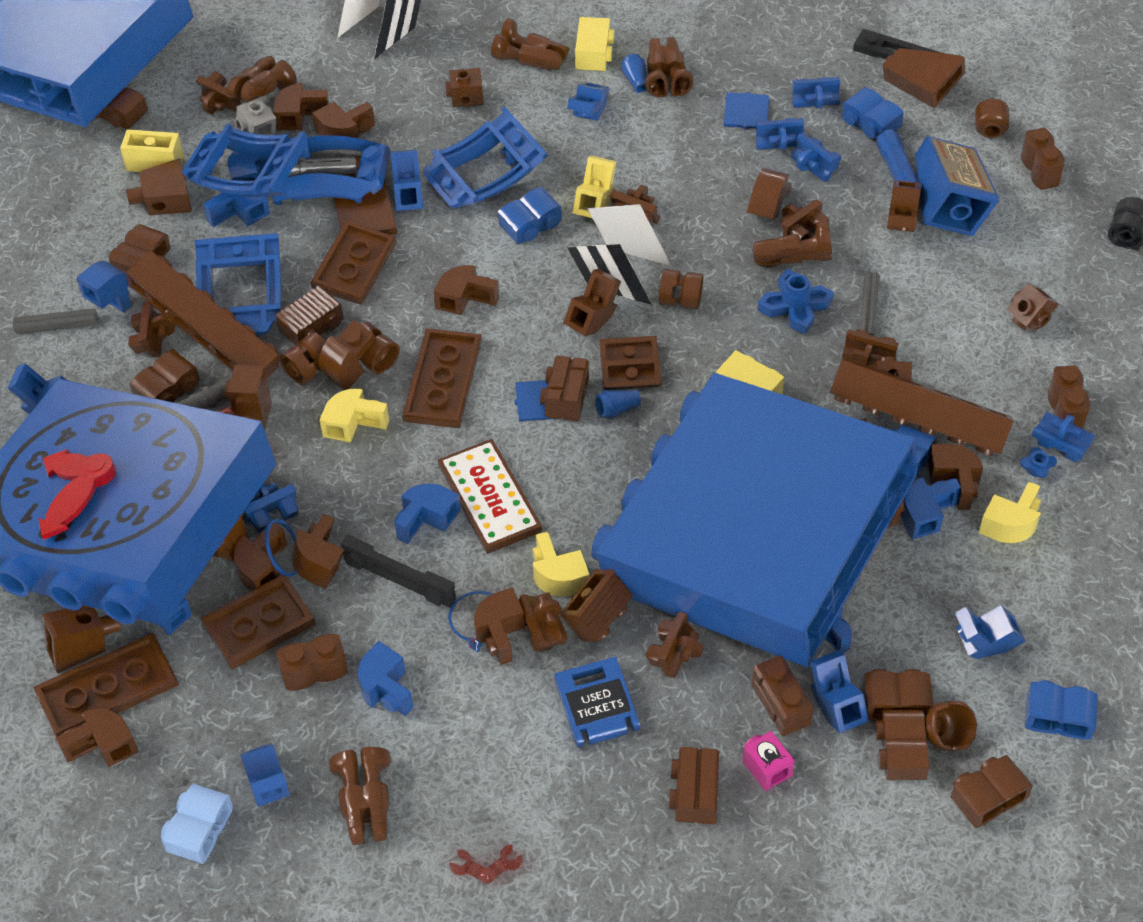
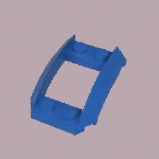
[423,106,549,209]
[182,124,309,197]
[272,135,391,205]
[194,233,281,336]

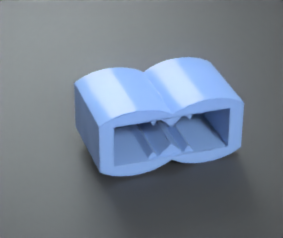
[161,784,233,864]

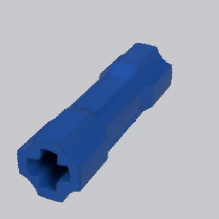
[876,129,919,183]

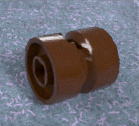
[659,268,704,310]
[359,322,400,374]
[280,332,326,386]

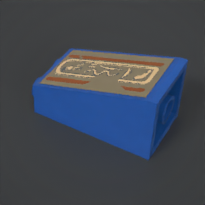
[915,135,999,236]

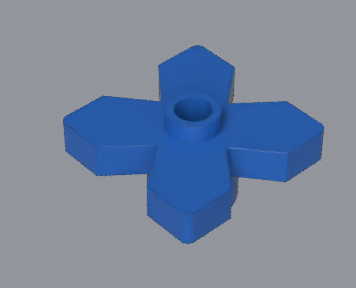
[758,269,834,334]

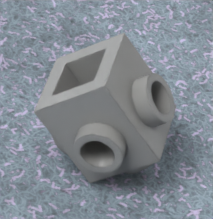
[235,98,276,135]

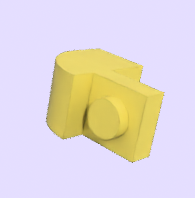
[573,155,617,218]
[320,389,389,442]
[979,482,1042,543]
[532,532,590,597]

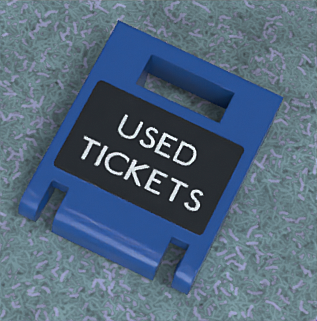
[554,656,640,748]

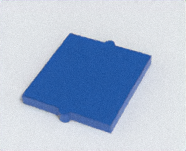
[724,92,769,130]
[514,380,562,422]

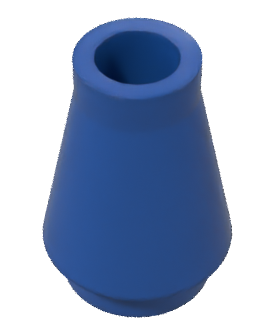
[621,54,647,93]
[595,390,641,419]

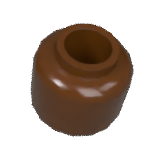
[975,98,1010,138]

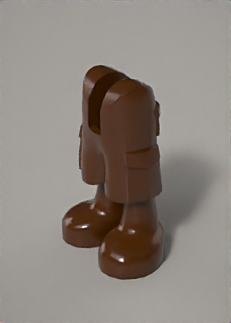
[491,18,569,71]
[645,37,694,97]
[226,56,297,102]
[753,220,832,268]
[329,747,392,845]

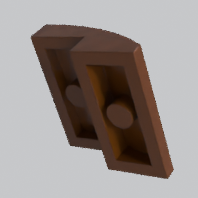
[599,336,662,390]

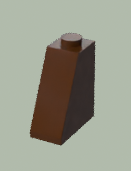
[883,48,966,108]

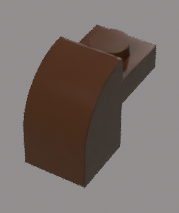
[273,83,330,131]
[312,102,375,138]
[747,168,792,219]
[887,180,921,232]
[433,265,499,315]
[563,268,621,336]
[319,320,377,390]
[928,444,983,510]
[292,514,344,589]
[234,523,287,591]
[474,587,525,665]
[56,708,139,767]

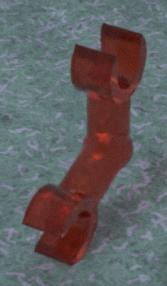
[449,844,523,884]

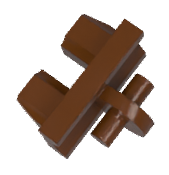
[196,71,241,114]
[610,185,660,225]
[780,199,829,241]
[128,302,175,357]
[842,329,899,366]
[519,592,568,651]
[646,612,704,678]

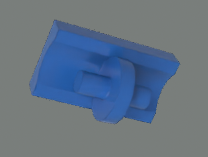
[792,77,840,109]
[756,118,804,151]
[790,133,841,182]
[1032,411,1095,462]
[242,482,299,533]

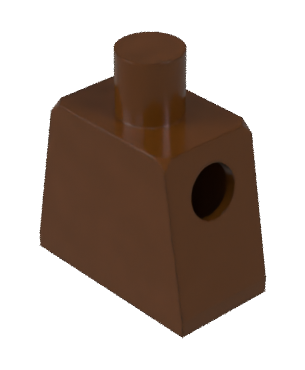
[126,159,192,215]
[42,605,121,673]

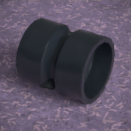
[1108,197,1143,249]

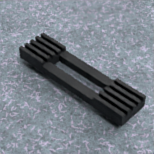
[853,29,942,59]
[341,534,456,608]

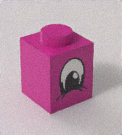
[742,731,794,791]

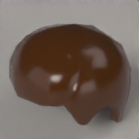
[925,701,977,751]

